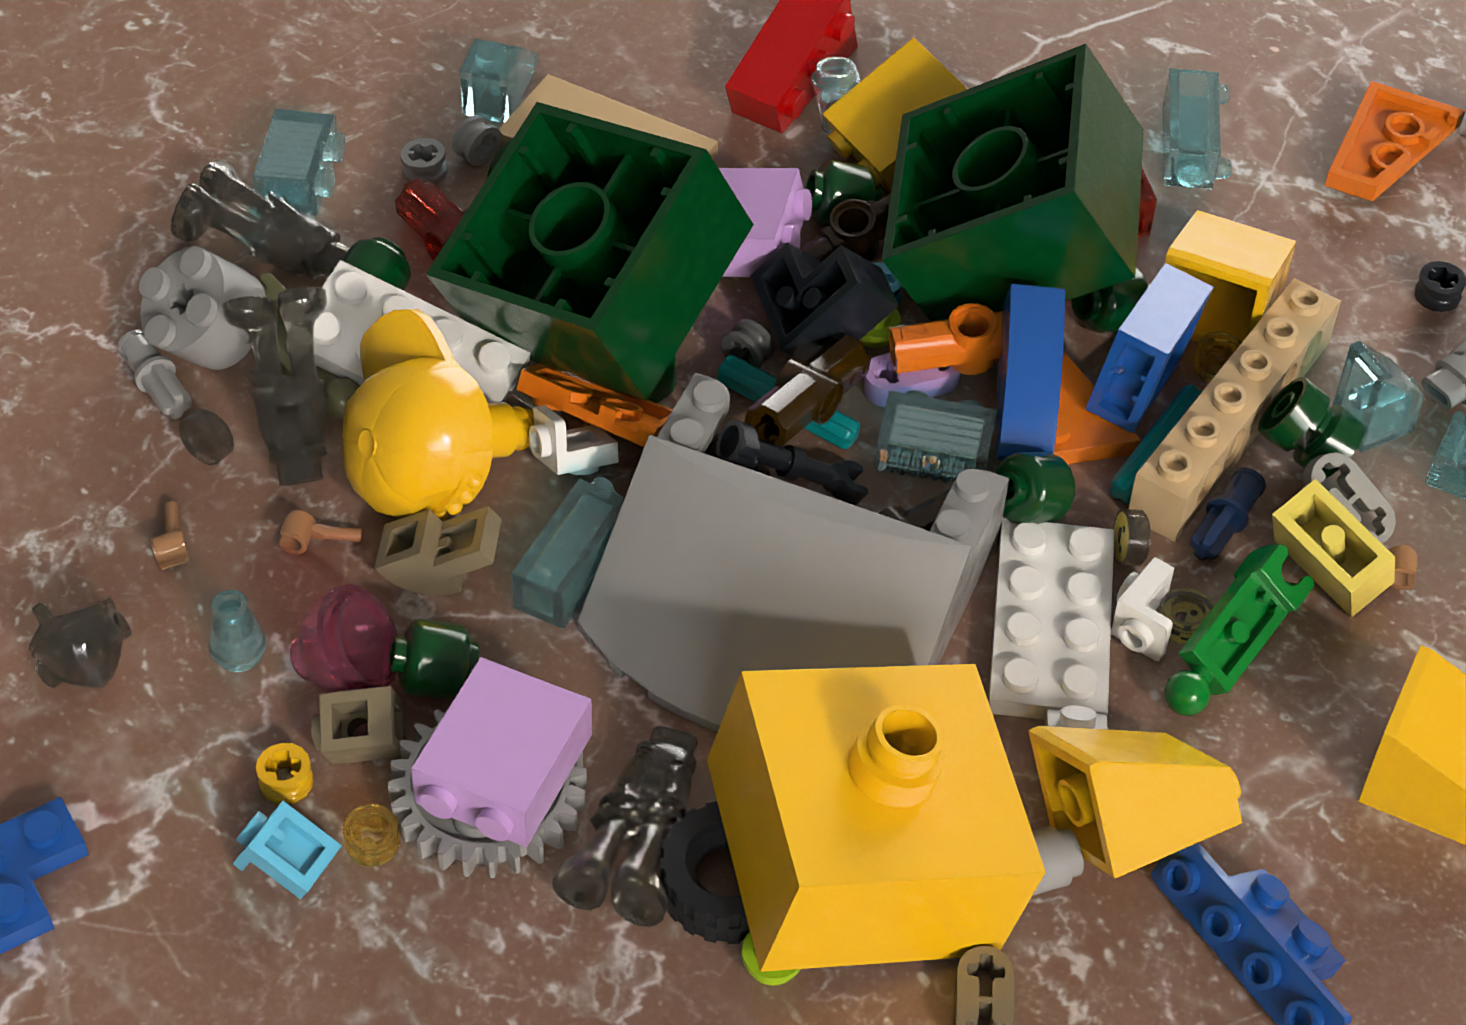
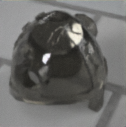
[28,596,132,688]

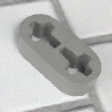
[1302,452,1396,543]

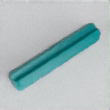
[717,355,861,450]
[1110,384,1203,504]

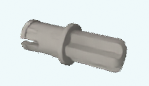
[117,329,192,419]

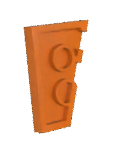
[1325,81,1466,202]
[995,351,1141,464]
[516,363,673,447]

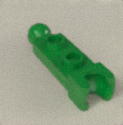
[1164,544,1314,716]

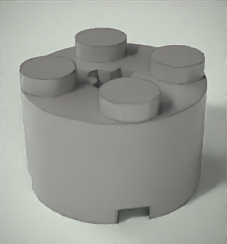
[139,246,267,370]

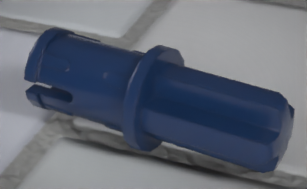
[1189,467,1266,560]

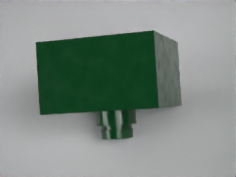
[882,44,1144,322]
[425,102,754,401]

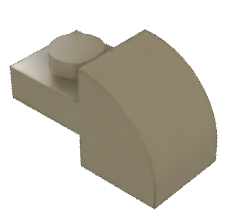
[374,506,502,595]

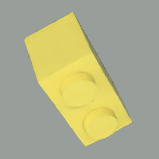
[1272,479,1395,618]

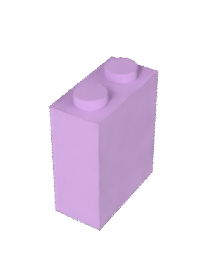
[719,168,812,277]
[411,657,592,848]

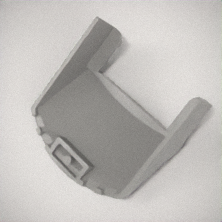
[578,372,1009,732]

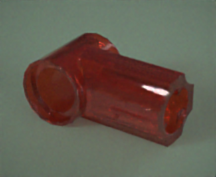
[395,177,469,261]

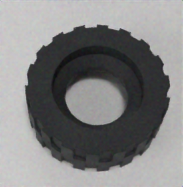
[660,801,750,944]

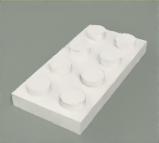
[287,260,531,403]
[988,518,1114,720]

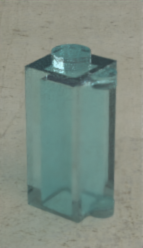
[1162,68,1232,189]
[511,477,625,630]

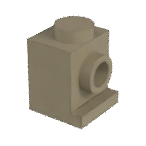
[311,686,406,765]

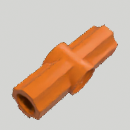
[888,303,1003,375]

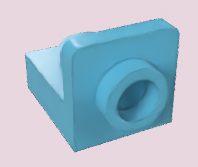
[232,801,342,899]

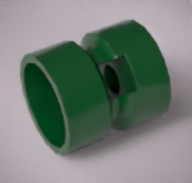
[1258,377,1365,478]

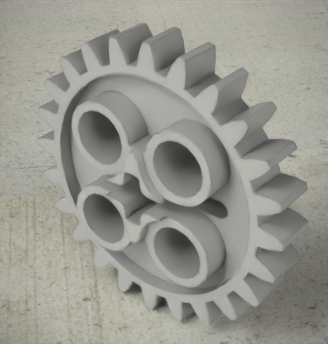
[388,709,587,878]

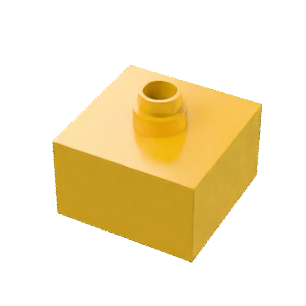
[707,664,1046,972]

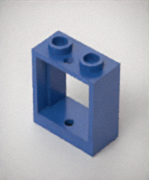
[1085,263,1214,434]

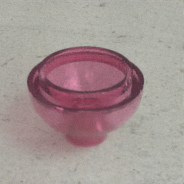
[290,584,398,693]

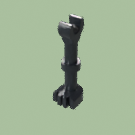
[716,420,869,506]

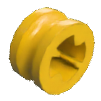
[256,743,314,804]

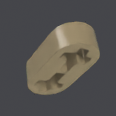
[954,946,1015,1025]

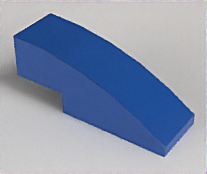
[996,284,1065,461]

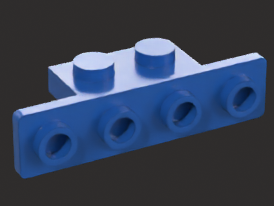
[1151,842,1352,1025]

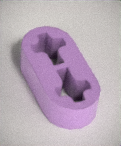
[863,352,961,408]

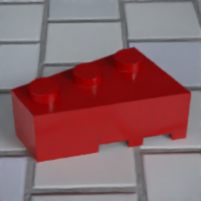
[725,0,858,134]

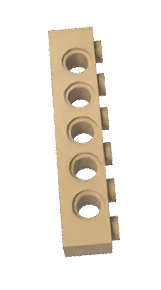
[1127,278,1341,542]

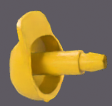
[342,309,534,521]

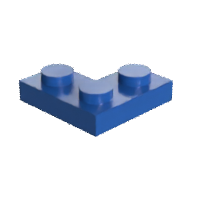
[0,797,89,954]

